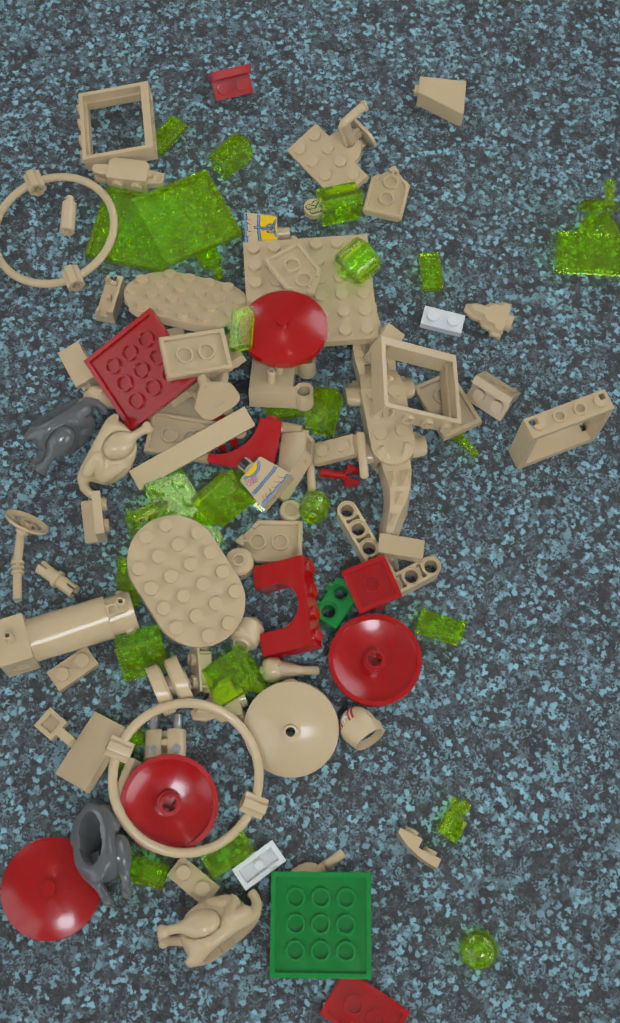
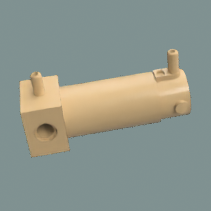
[0,590,140,678]

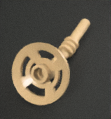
[5,509,49,601]

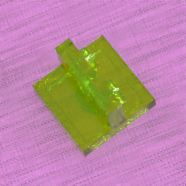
[316,181,364,227]
[191,469,255,528]
[114,625,168,683]

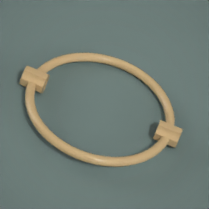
[0,169,118,292]
[103,698,269,858]

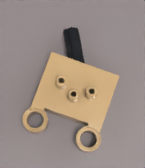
[232,357,316,411]

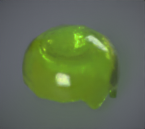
[460,929,498,971]

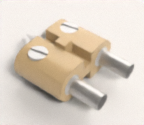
[144,714,186,761]

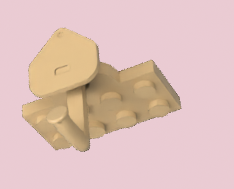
[287,100,377,206]
[170,331,247,439]

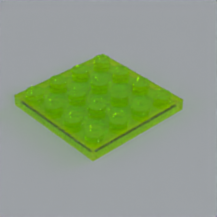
[132,169,242,267]
[85,185,186,272]

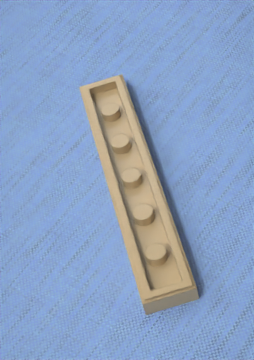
[129,406,256,491]

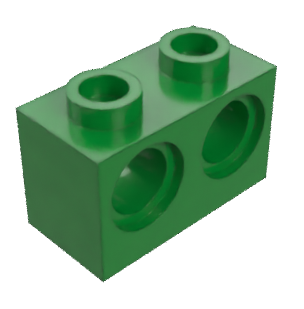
[316,577,355,634]

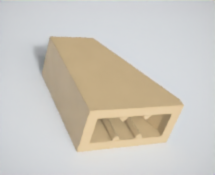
[414,76,466,126]

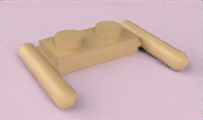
[306,432,369,492]

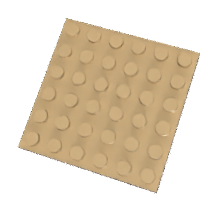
[243,234,379,347]

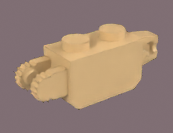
[92,157,165,193]

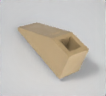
[277,431,315,502]

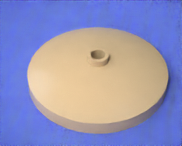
[244,680,339,778]

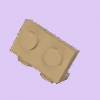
[81,490,111,544]

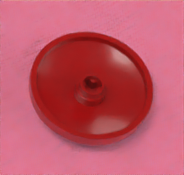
[240,291,328,368]
[328,614,422,707]
[120,754,218,853]
[1,837,101,941]

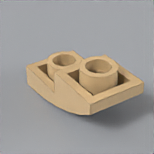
[396,826,441,870]

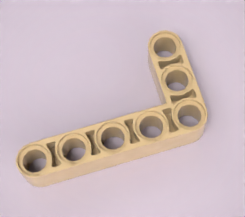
[336,500,441,602]

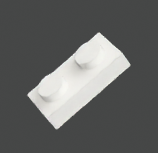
[420,306,466,337]
[232,840,286,891]

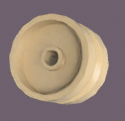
[145,655,194,717]

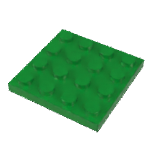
[270,871,371,979]

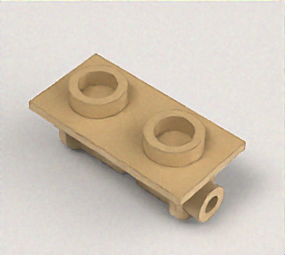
[187,647,214,696]

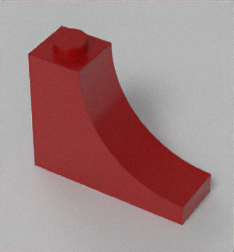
[207,415,283,469]

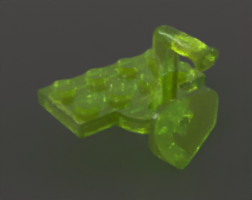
[554,179,620,277]
[125,469,226,547]

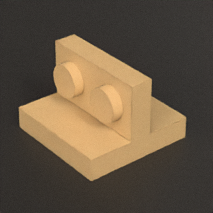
[466,371,521,421]

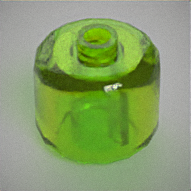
[334,237,382,286]

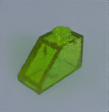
[115,856,169,891]

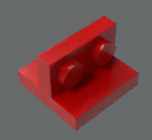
[207,63,253,102]
[341,554,402,615]

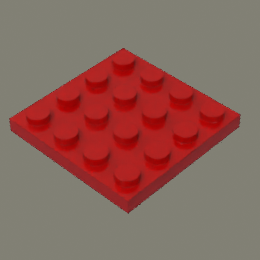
[84,308,198,431]

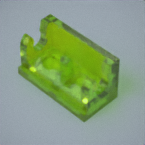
[208,132,254,180]
[304,387,344,437]
[414,607,466,646]
[200,831,255,880]

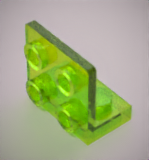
[202,645,267,707]

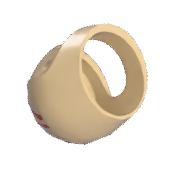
[339,706,385,751]

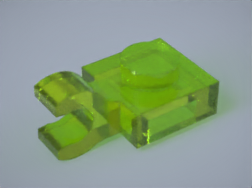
[193,243,224,281]
[436,797,471,845]

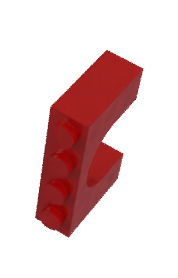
[253,555,323,658]

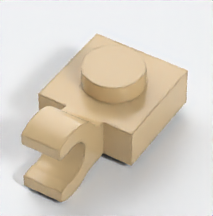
[34,707,76,748]

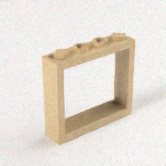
[76,81,158,171]
[370,336,461,433]
[508,389,615,470]

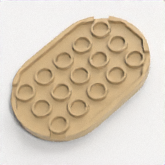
[124,269,248,332]
[127,515,245,648]

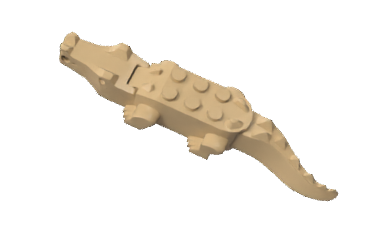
[343,303,427,572]

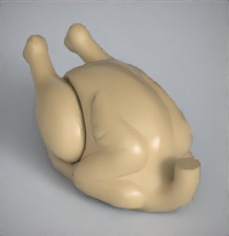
[77,413,154,499]
[157,889,262,968]

